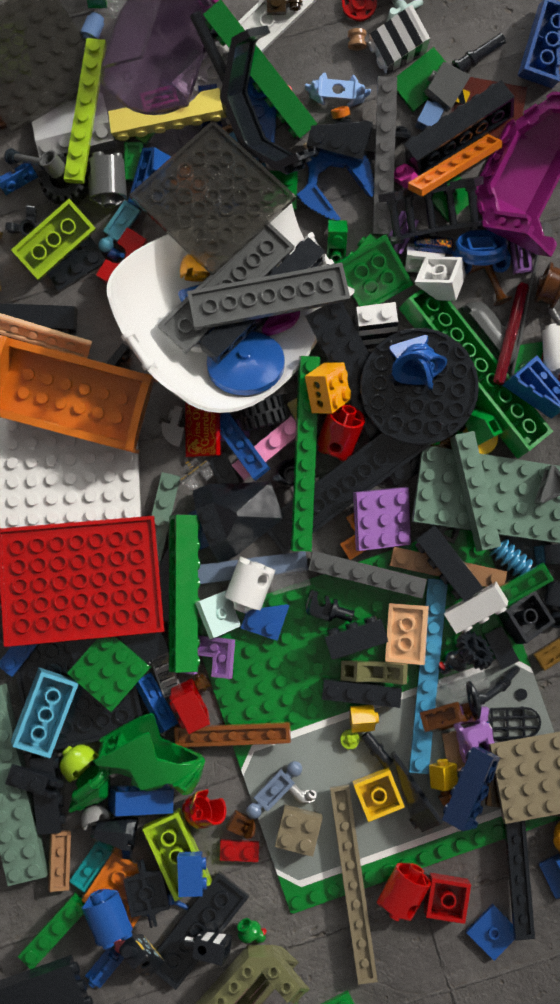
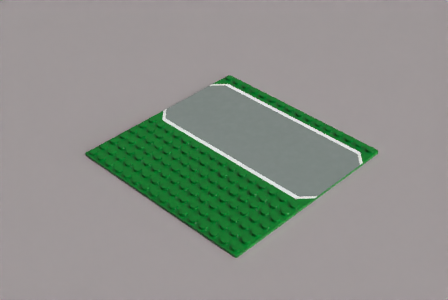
[198,529,560,914]

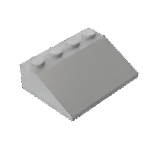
[30,93,117,158]

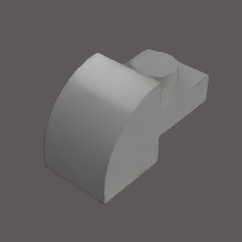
[162,406,186,448]

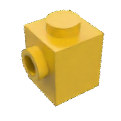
[349,705,379,733]
[429,759,458,791]

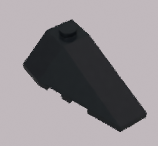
[391,751,444,832]

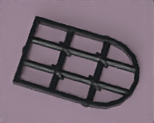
[490,706,541,739]

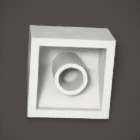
[415,257,466,301]

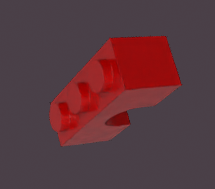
[96,227,148,284]

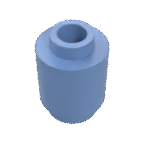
[80,12,104,41]

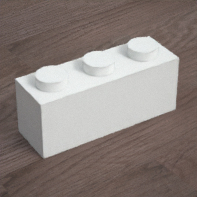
[444,582,508,634]

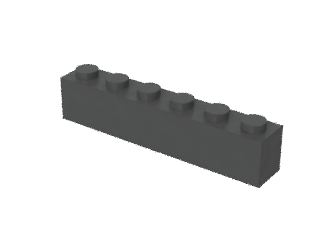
[308,551,427,598]

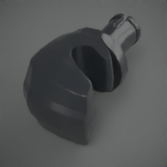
[305,590,355,623]

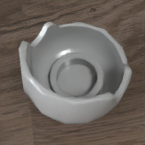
[81,805,111,831]

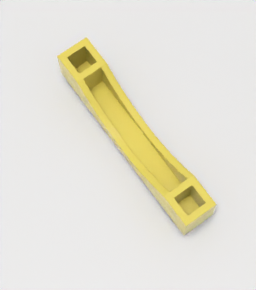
[108,88,226,141]

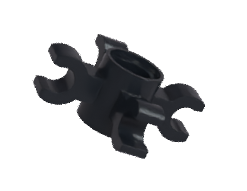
[5,205,37,238]

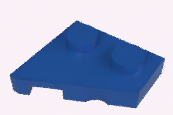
[241,604,289,641]

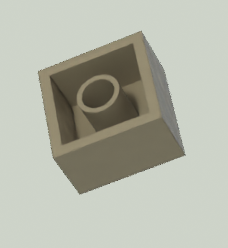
[275,804,323,857]

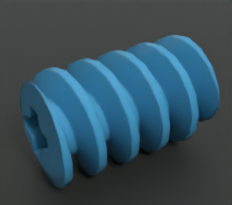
[489,539,533,576]

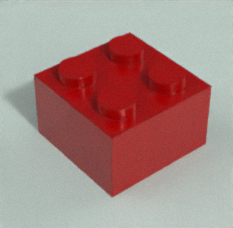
[169,678,210,734]
[424,872,471,924]

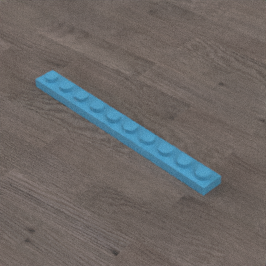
[409,579,447,774]

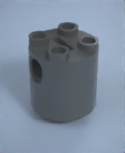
[86,152,127,208]

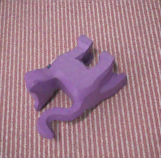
[454,705,495,763]

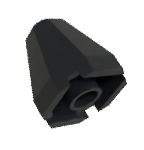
[90,816,138,860]

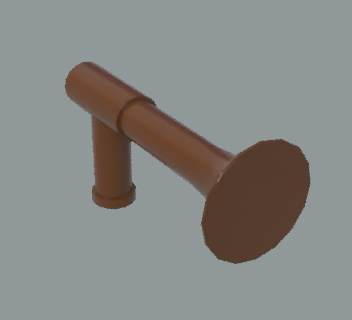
[468,265,512,306]

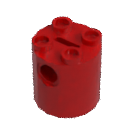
[317,404,365,460]
[377,863,431,921]

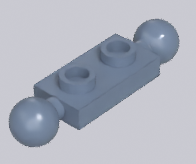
[246,761,302,819]

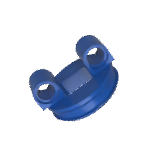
[452,230,511,274]

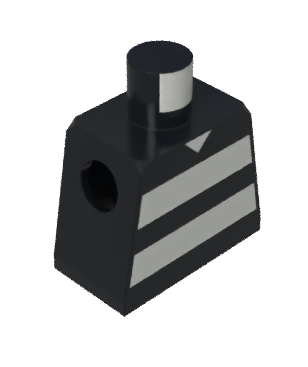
[184,931,232,966]

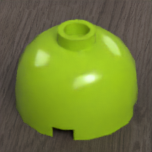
[60,744,99,783]

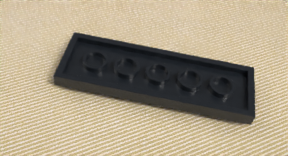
[147,871,249,990]

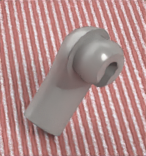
[288,784,317,803]

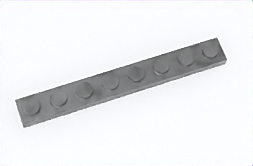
[373,76,397,234]

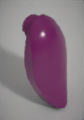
[262,311,301,336]

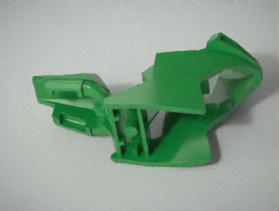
[68,713,205,813]

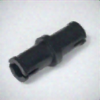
[360,731,394,769]

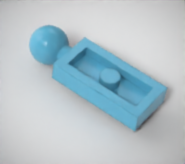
[98,200,141,253]

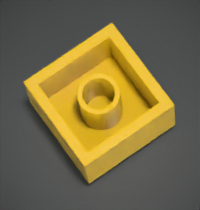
[352,767,405,822]

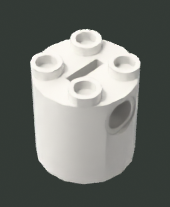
[225,557,276,613]

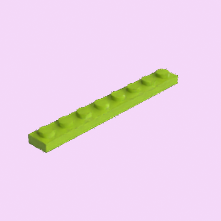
[63,38,107,184]

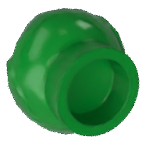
[237,918,267,944]

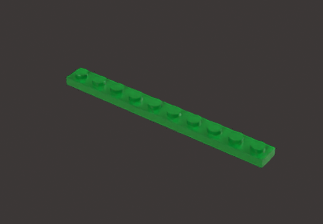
[291,356,320,552]

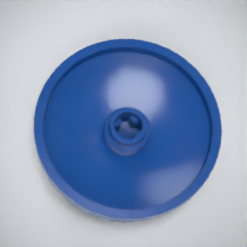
[207,332,285,396]

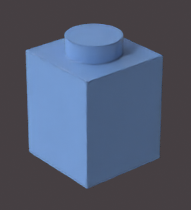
[415,100,444,131]

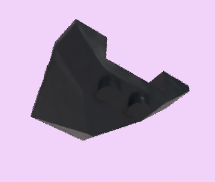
[192,482,284,562]

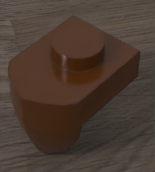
[226,810,256,839]

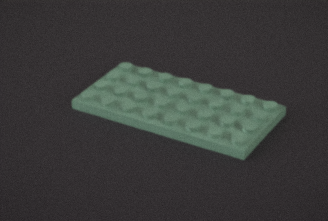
[412,446,560,544]

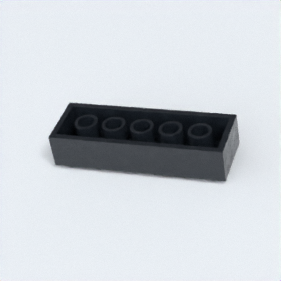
[404,80,515,176]

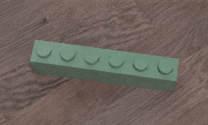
[450,431,501,552]

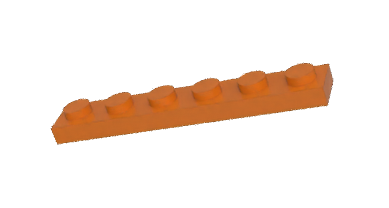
[408,134,502,196]

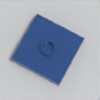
[466,903,515,961]

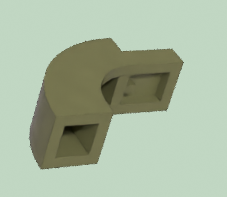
[341,660,408,685]

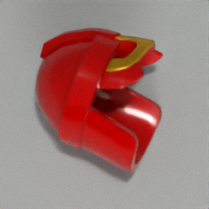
[182,789,226,829]

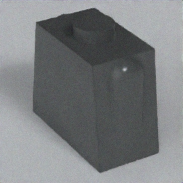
[424,62,471,112]

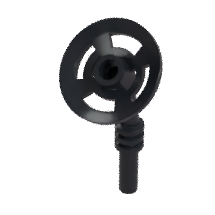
[466,665,520,721]

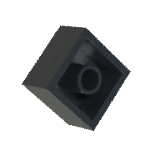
[498,591,555,645]

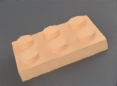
[385,603,429,665]

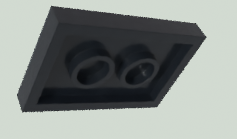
[48,236,105,293]

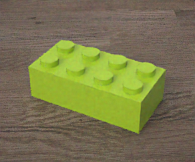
[11,199,96,281]
[142,808,212,901]

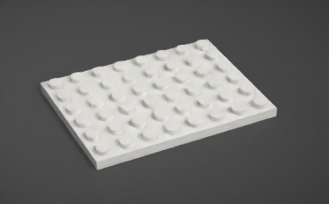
[0,418,141,528]

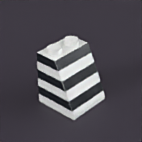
[368,5,430,74]
[354,302,398,352]

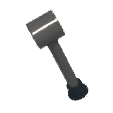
[4,148,66,178]

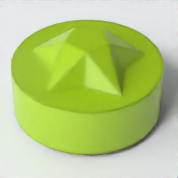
[340,729,360,749]

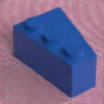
[128,147,171,211]
[503,356,560,419]
[108,784,174,816]

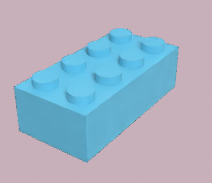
[11,668,78,758]

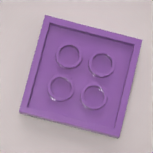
[353,487,411,551]

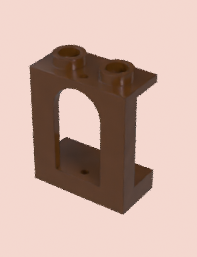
[420,702,476,732]

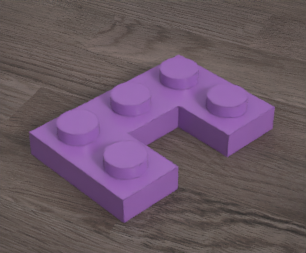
[180,635,235,679]

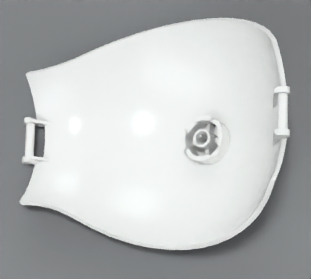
[107,201,354,413]

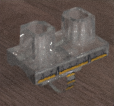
[179,458,214,491]

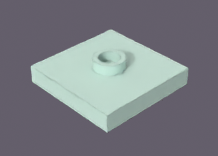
[196,590,241,639]

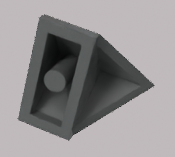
[534,465,560,504]

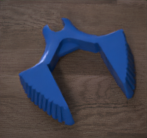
[297,151,374,220]

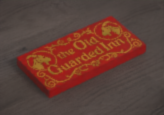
[185,402,220,457]

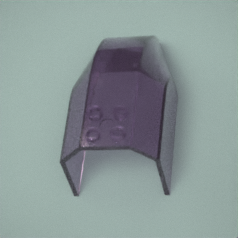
[100,0,214,115]

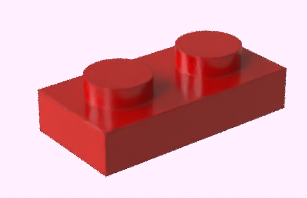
[220,839,259,862]

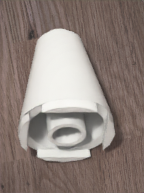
[542,324,560,379]

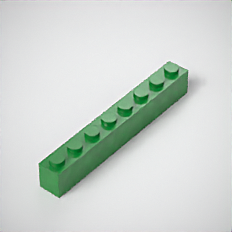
[203,0,318,140]
[169,515,200,673]

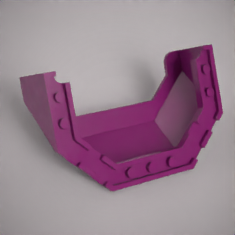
[475,91,560,257]

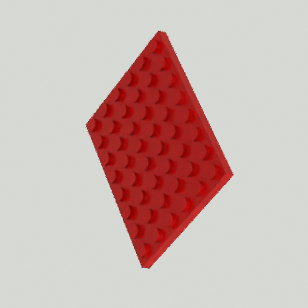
[0,516,164,648]

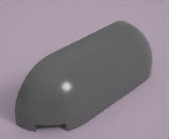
[461,301,517,365]

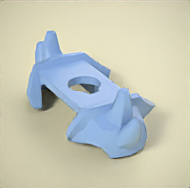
[305,73,371,107]

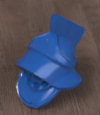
[389,335,447,390]

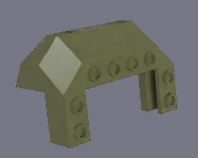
[196,945,310,1004]

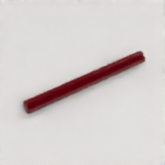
[493,282,529,385]

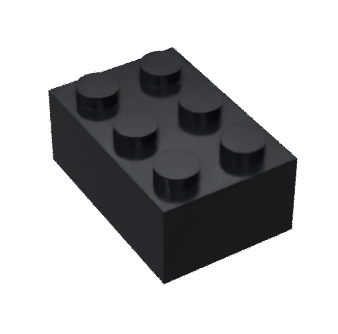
[324,615,389,660]

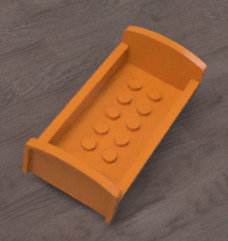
[0,335,158,454]

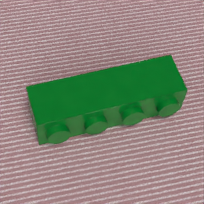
[18,892,85,969]

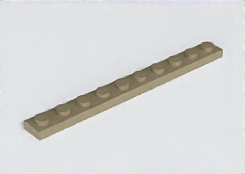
[330,784,378,985]

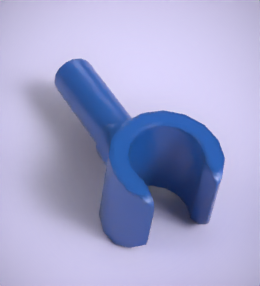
[107,247,125,261]
[167,891,189,910]

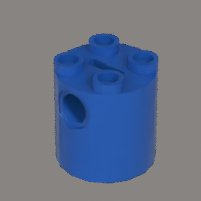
[82,889,133,950]

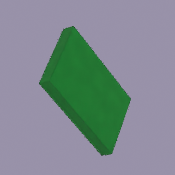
[396,47,446,112]

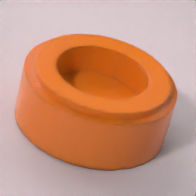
[331,106,350,119]

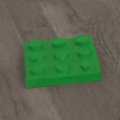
[335,234,414,306]
[67,637,151,712]

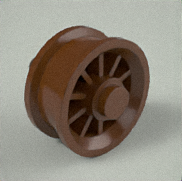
[534,262,560,309]

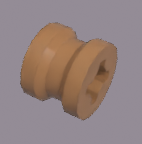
[348,28,367,51]

